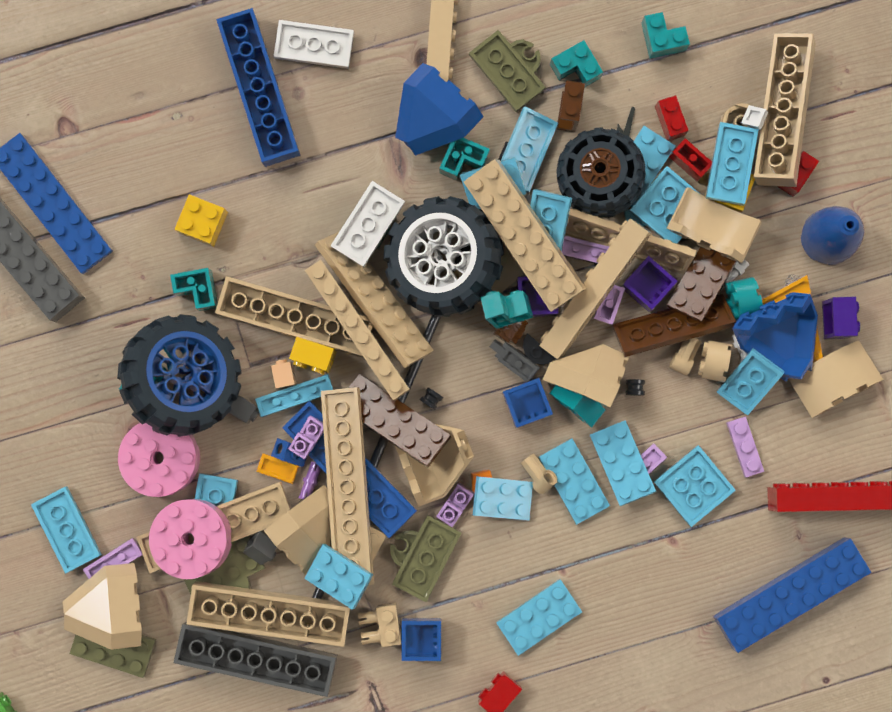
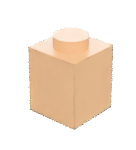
[271,359,297,389]

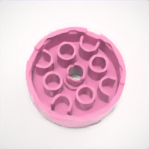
[118,423,200,497]
[149,499,232,579]

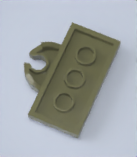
[469,30,546,112]
[390,515,462,602]
[184,535,265,595]
[69,634,157,678]

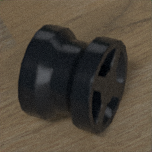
[626,379,645,396]
[420,387,444,410]

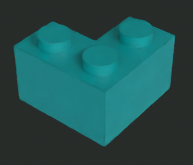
[641,12,690,59]
[550,40,603,87]
[439,138,490,181]
[170,268,218,311]
[480,290,533,329]
[549,385,606,428]

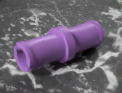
[298,461,321,500]

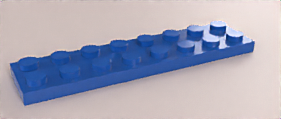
[0,133,113,274]
[282,401,417,538]

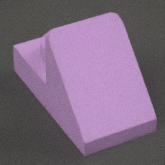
[594,285,625,325]

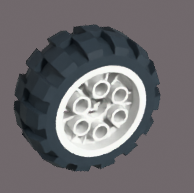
[384,196,504,317]

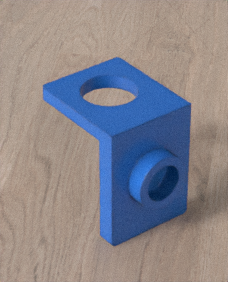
[271,438,307,467]

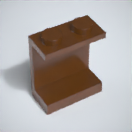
[556,80,585,132]

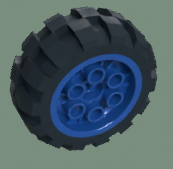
[117,314,242,437]

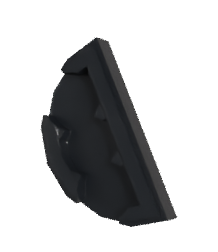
[523,333,556,365]

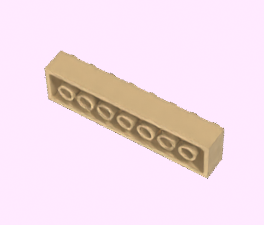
[754,34,816,187]
[463,159,586,312]
[215,276,374,358]
[187,581,350,647]

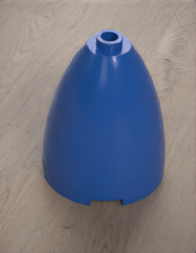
[801,206,864,265]

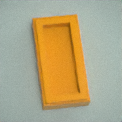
[256,453,299,484]

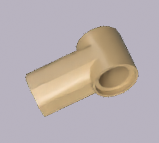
[669,338,701,376]
[521,454,557,494]

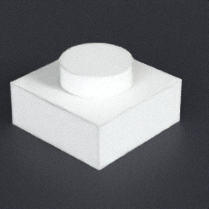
[741,105,768,130]

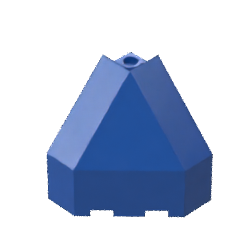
[395,63,483,156]
[732,292,818,382]

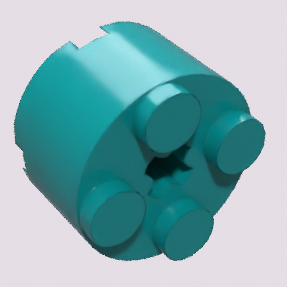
[724,277,763,320]

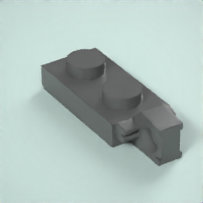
[489,339,540,382]

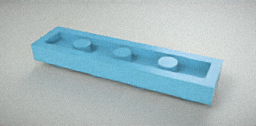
[255,374,334,417]

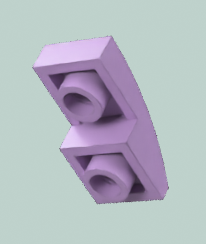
[288,416,324,459]
[436,483,475,527]

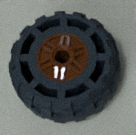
[556,127,646,218]

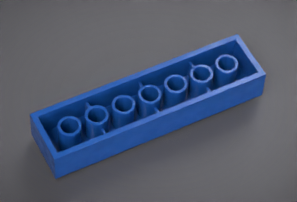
[216,8,301,167]
[713,537,872,653]

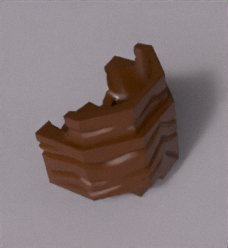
[489,320,528,344]

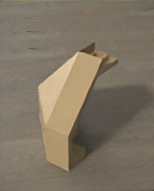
[542,344,629,408]
[395,424,474,507]
[264,485,331,575]
[62,563,142,650]

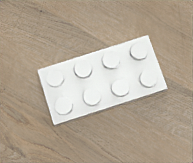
[274,20,354,69]
[331,181,405,267]

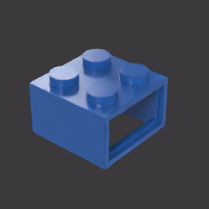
[502,378,553,428]
[402,618,441,661]

